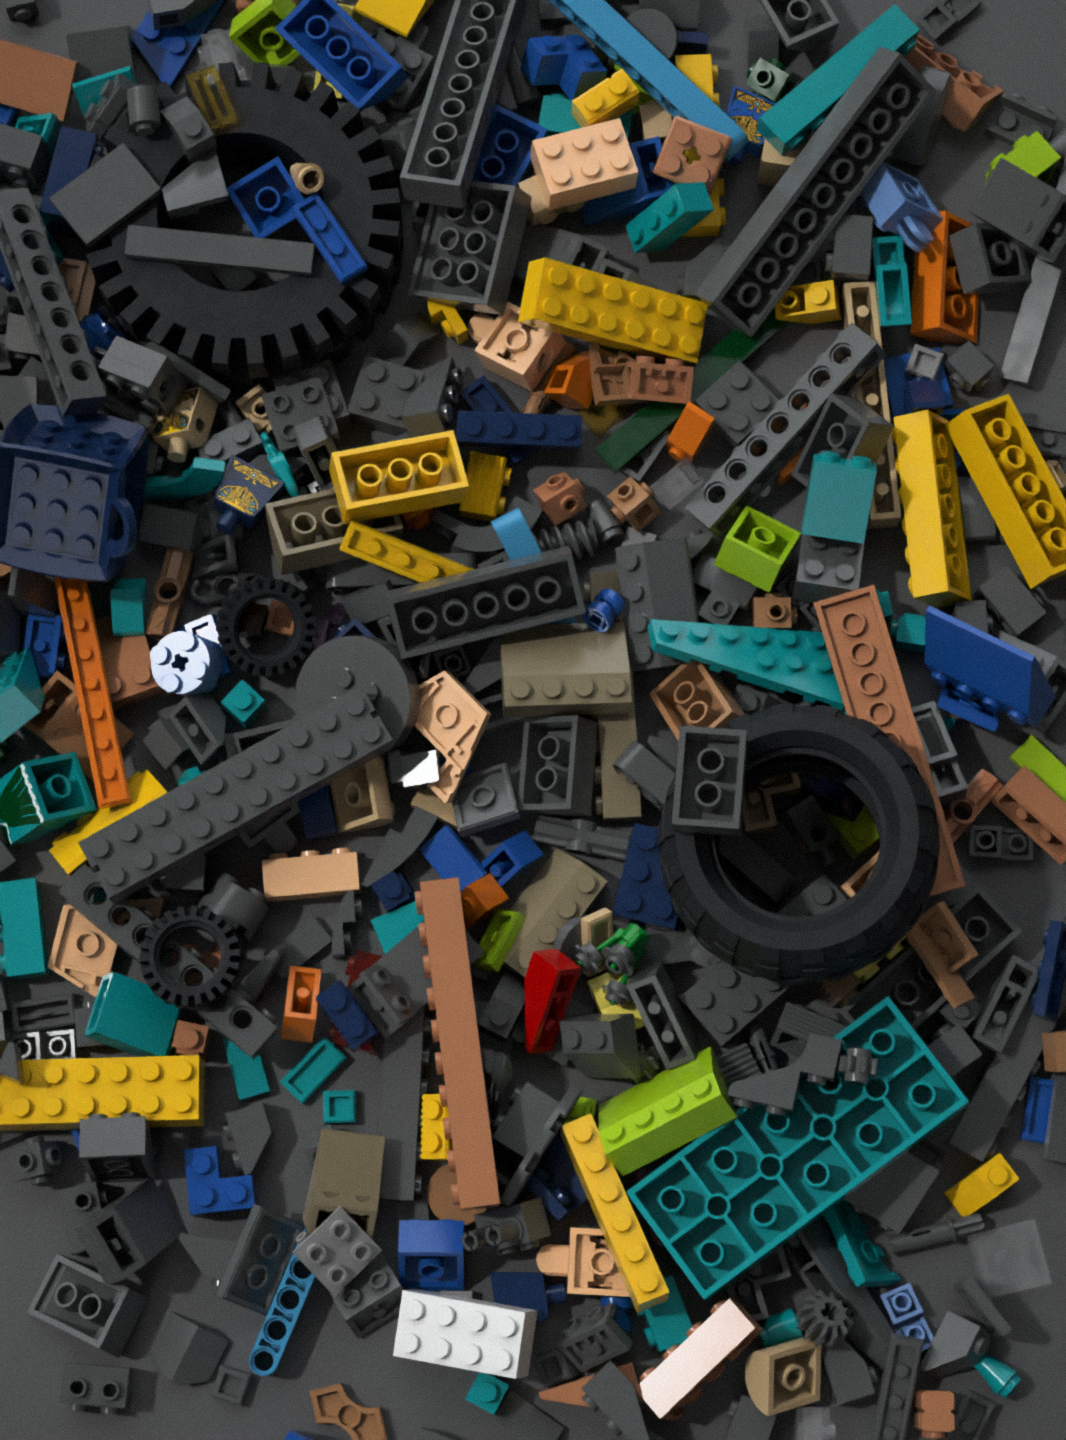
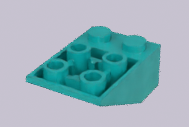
[0,647,45,743]

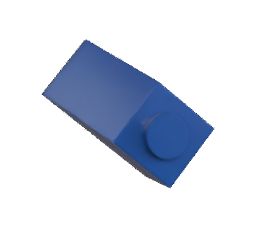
[480,830,544,889]

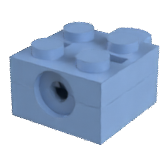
[860,162,944,253]

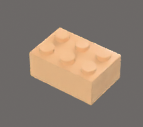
[530,118,638,211]

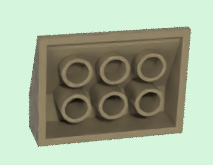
[499,622,632,718]

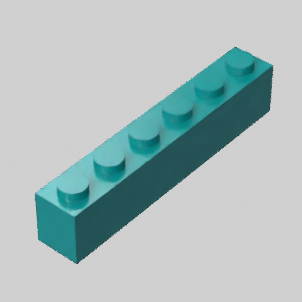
[757,4,920,156]

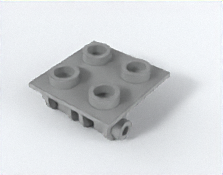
[292,1206,382,1296]

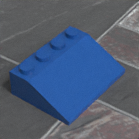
[925,606,1056,728]

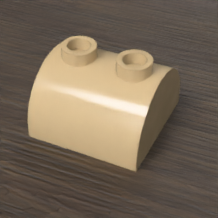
[330,757,395,833]
[745,1337,822,1416]

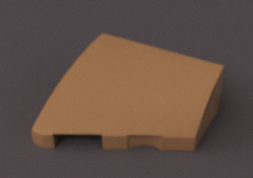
[589,342,650,406]

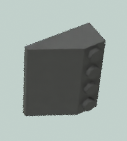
[408,181,532,315]

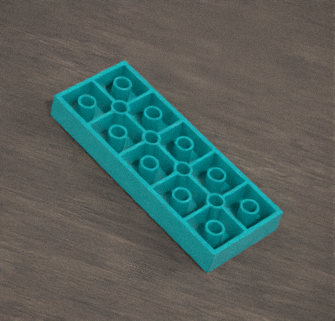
[626,996,969,1301]

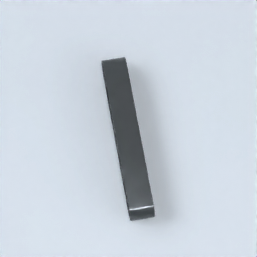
[612,741,797,907]

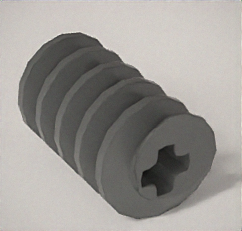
[532,518,598,561]

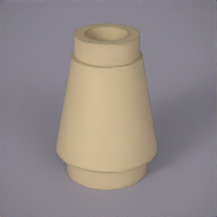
[289,163,324,194]

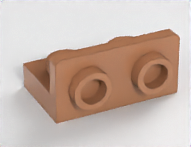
[626,356,694,404]

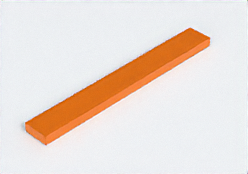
[54,577,132,809]

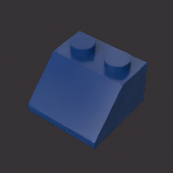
[226,156,304,238]
[398,1219,464,1291]

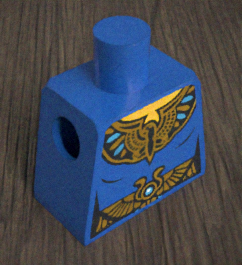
[726,86,776,164]

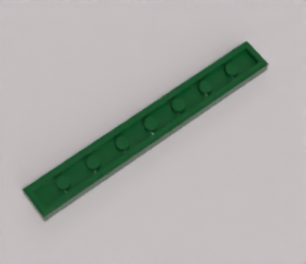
[594,307,790,474]

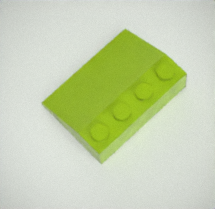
[598,1046,737,1176]

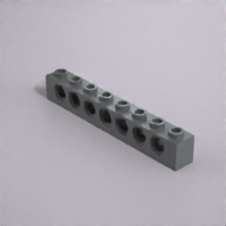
[0,188,107,417]
[685,323,886,539]
[58,863,279,1061]

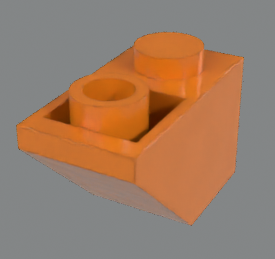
[543,351,593,409]
[460,873,509,932]

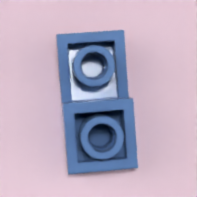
[880,1283,934,1354]

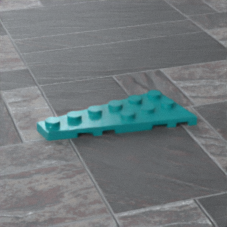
[647,619,844,711]

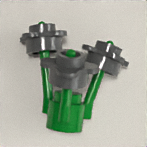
[574,923,650,1007]

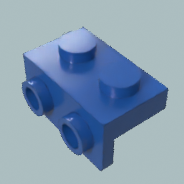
[23,613,67,679]

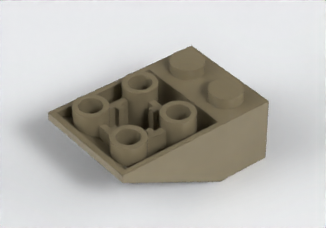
[302,1128,385,1239]

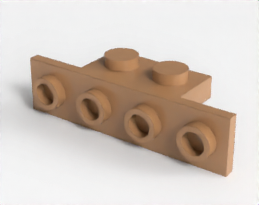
[906,901,979,1009]

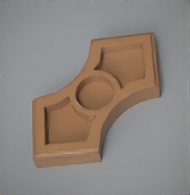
[309,1383,388,1440]

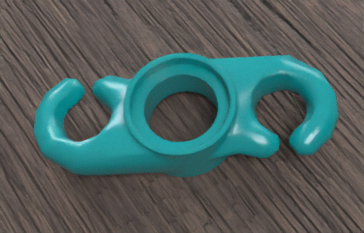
[260,432,300,498]

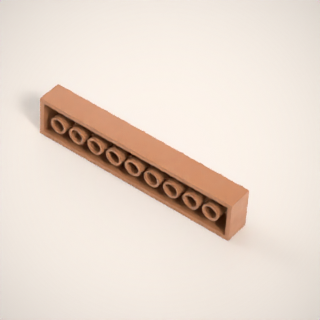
[414,877,500,1212]

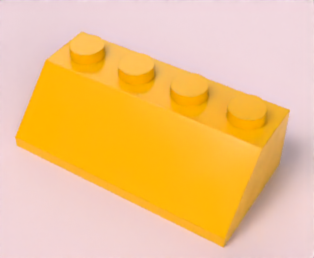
[49,770,168,877]

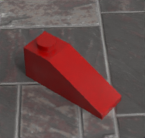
[524,949,581,1054]

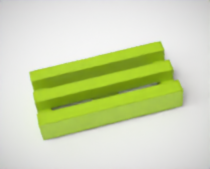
[472,909,526,972]

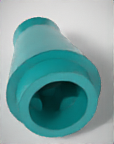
[972,1352,1022,1399]

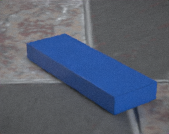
[291,192,368,285]

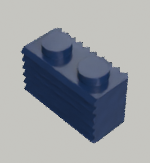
[316,980,379,1052]

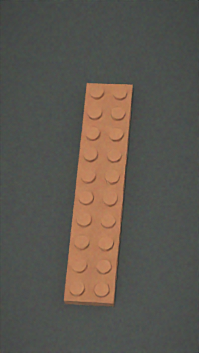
[814,584,966,897]

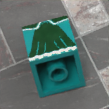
[0,751,97,847]

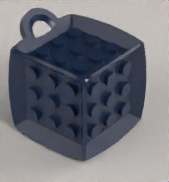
[0,404,148,582]

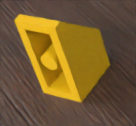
[944,1153,1019,1217]

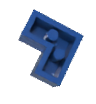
[520,34,608,102]
[184,1146,257,1216]

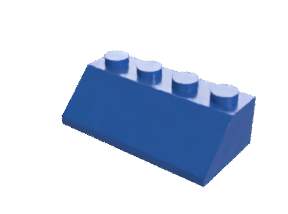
[275,0,408,112]

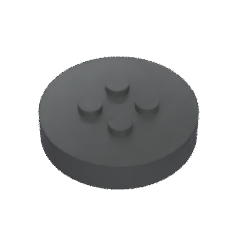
[295,635,420,757]

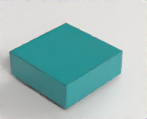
[323,1090,356,1124]

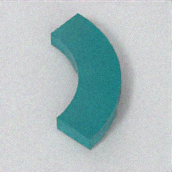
[143,457,225,500]

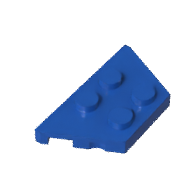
[131,0,228,90]

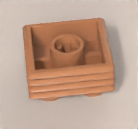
[653,116,732,195]

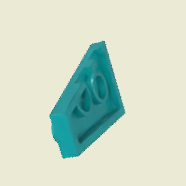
[823,1199,902,1287]

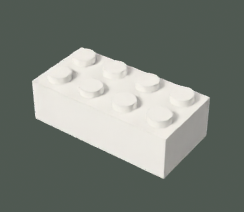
[393,1289,538,1379]

